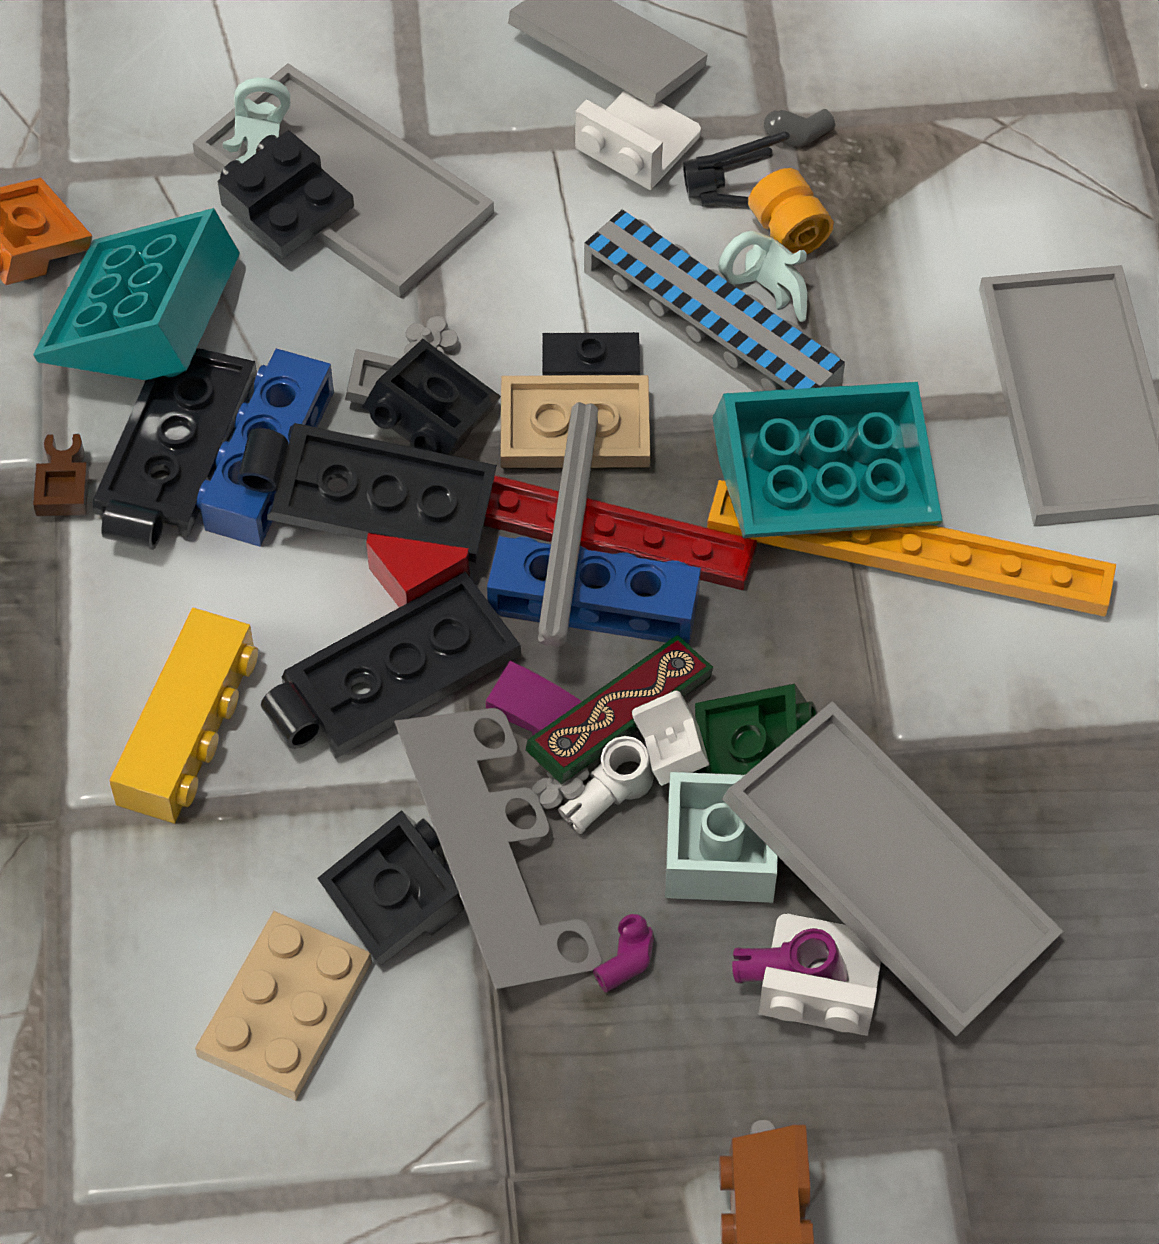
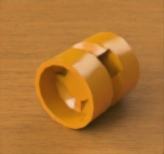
[748,168,834,254]

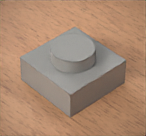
[345,349,400,404]

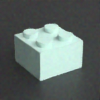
[665,772,777,903]

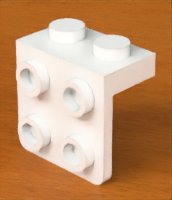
[575,90,701,190]
[758,914,881,1036]

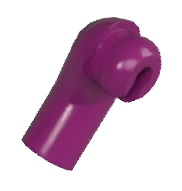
[593,914,654,993]

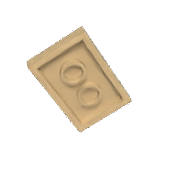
[501,375,650,468]
[195,911,372,1101]

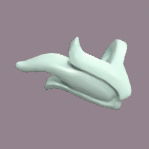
[222,77,291,163]
[718,231,807,322]

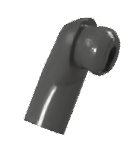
[764,109,836,147]

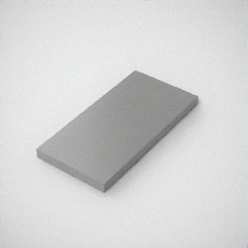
[192,63,494,298]
[979,265,1159,526]
[722,701,1064,1036]

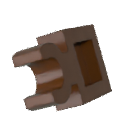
[33,434,89,516]

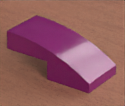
[485,661,582,736]

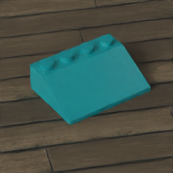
[33,208,240,380]
[712,382,943,538]

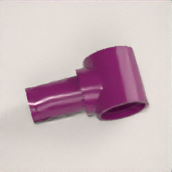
[732,928,848,983]

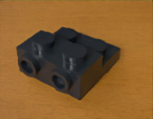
[217,130,354,259]
[362,339,501,456]
[317,810,465,965]

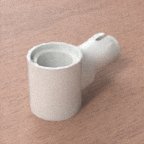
[558,736,654,834]

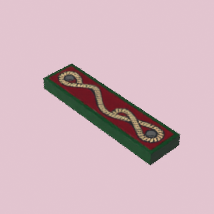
[525,635,713,785]

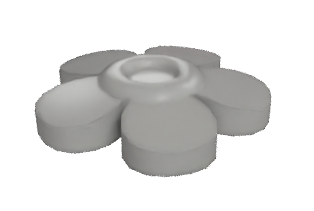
[404,316,458,354]
[532,767,589,809]

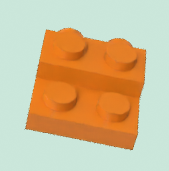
[0,177,92,285]

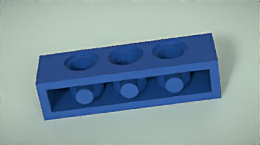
[197,348,334,547]
[487,536,701,645]

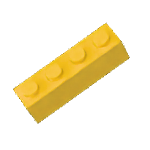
[109,607,258,824]

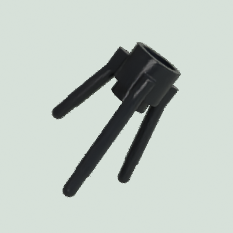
[683,131,790,207]

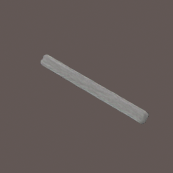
[538,402,598,647]

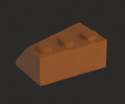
[719,1125,814,1244]

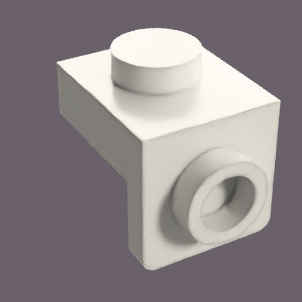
[632,691,709,786]

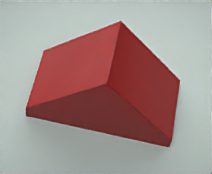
[366,533,470,607]

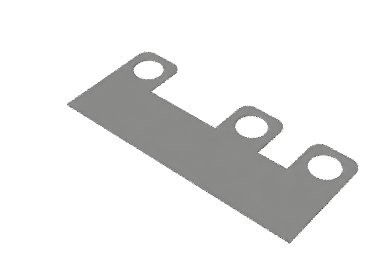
[394,708,602,989]

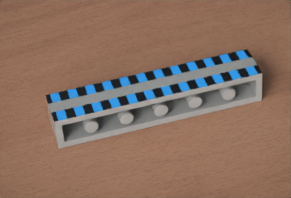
[584,209,845,392]

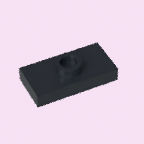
[542,332,640,376]

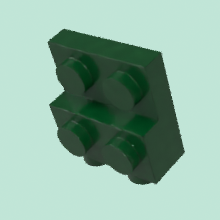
[695,683,817,775]

